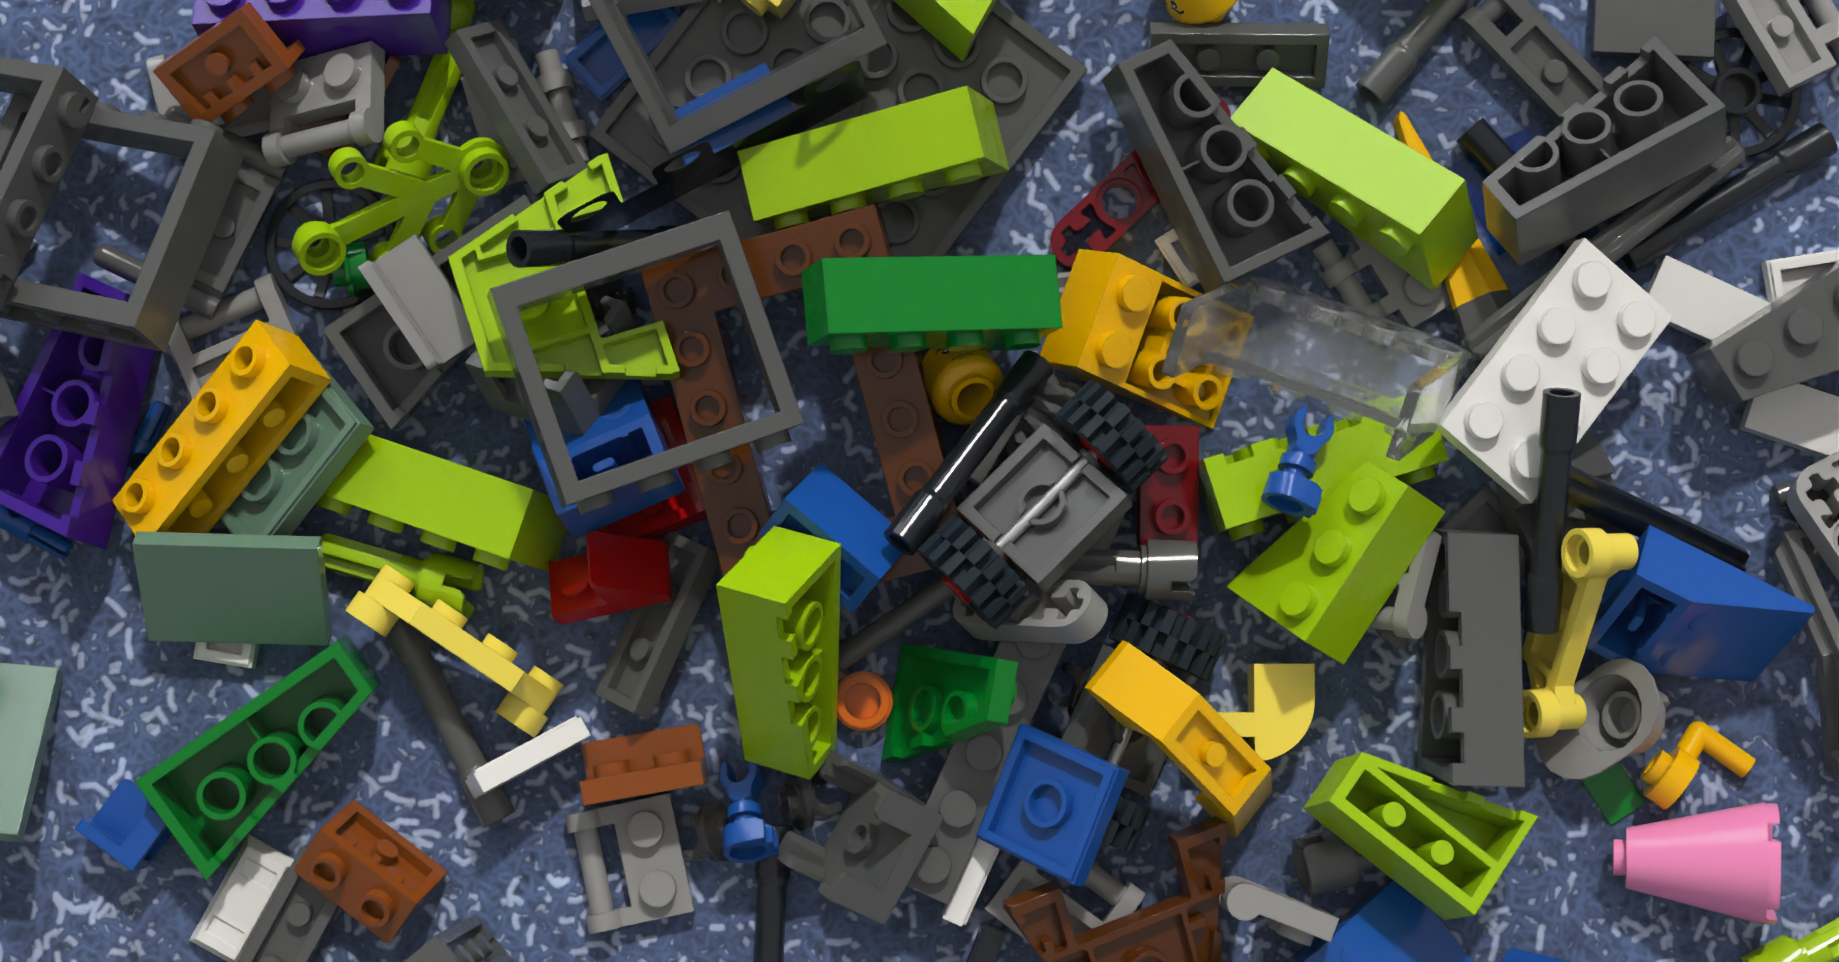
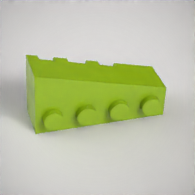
[1230,67,1478,291]
[737,85,1010,231]
[1199,391,1449,542]
[315,434,567,572]
[716,526,841,780]

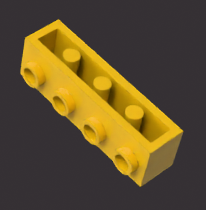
[112,320,332,535]

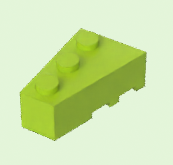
[1226,460,1446,665]
[1303,752,1538,920]

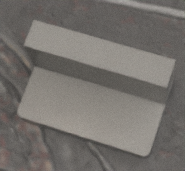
[358,234,475,370]

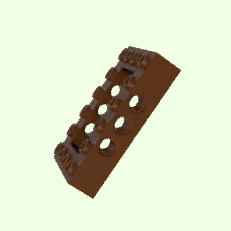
[641,204,965,584]

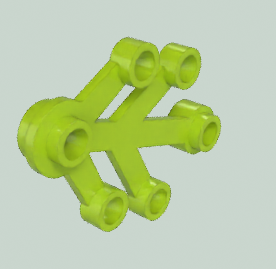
[292,121,510,276]

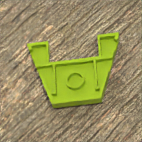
[448,153,680,380]

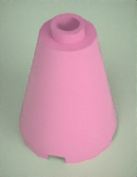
[1613,802,1781,925]

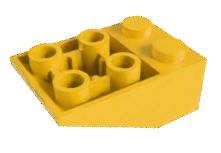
[1040,249,1253,429]

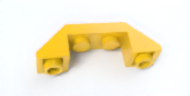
[1084,640,1272,838]

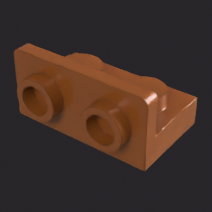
[153,1,306,123]
[579,723,710,806]
[295,799,448,942]

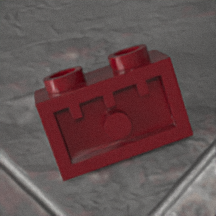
[1136,425,1199,547]

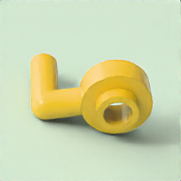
[1640,721,1756,810]

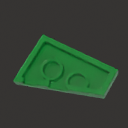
[881,643,1018,763]

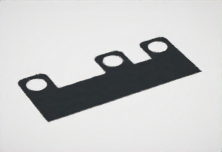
[557,61,867,232]

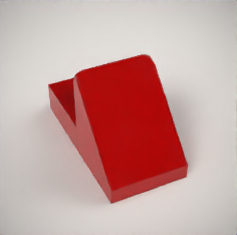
[548,532,673,625]

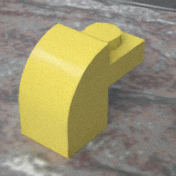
[1218,664,1315,760]

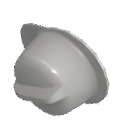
[1536,658,1671,780]

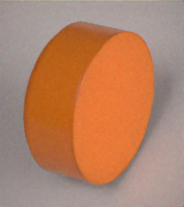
[837,671,893,731]

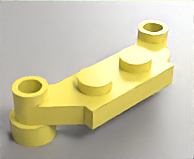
[1522,528,1639,738]
[345,564,564,738]

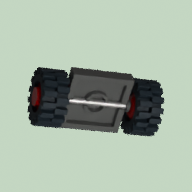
[917,380,1168,630]
[1061,593,1227,854]

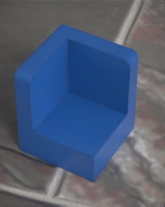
[75,779,172,871]

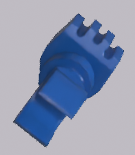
[1261,405,1334,519]
[718,760,779,863]

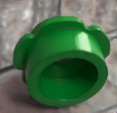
[332,241,371,297]

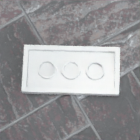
[1432,238,1674,504]

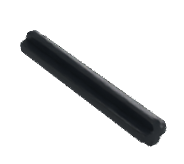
[1568,465,1749,572]

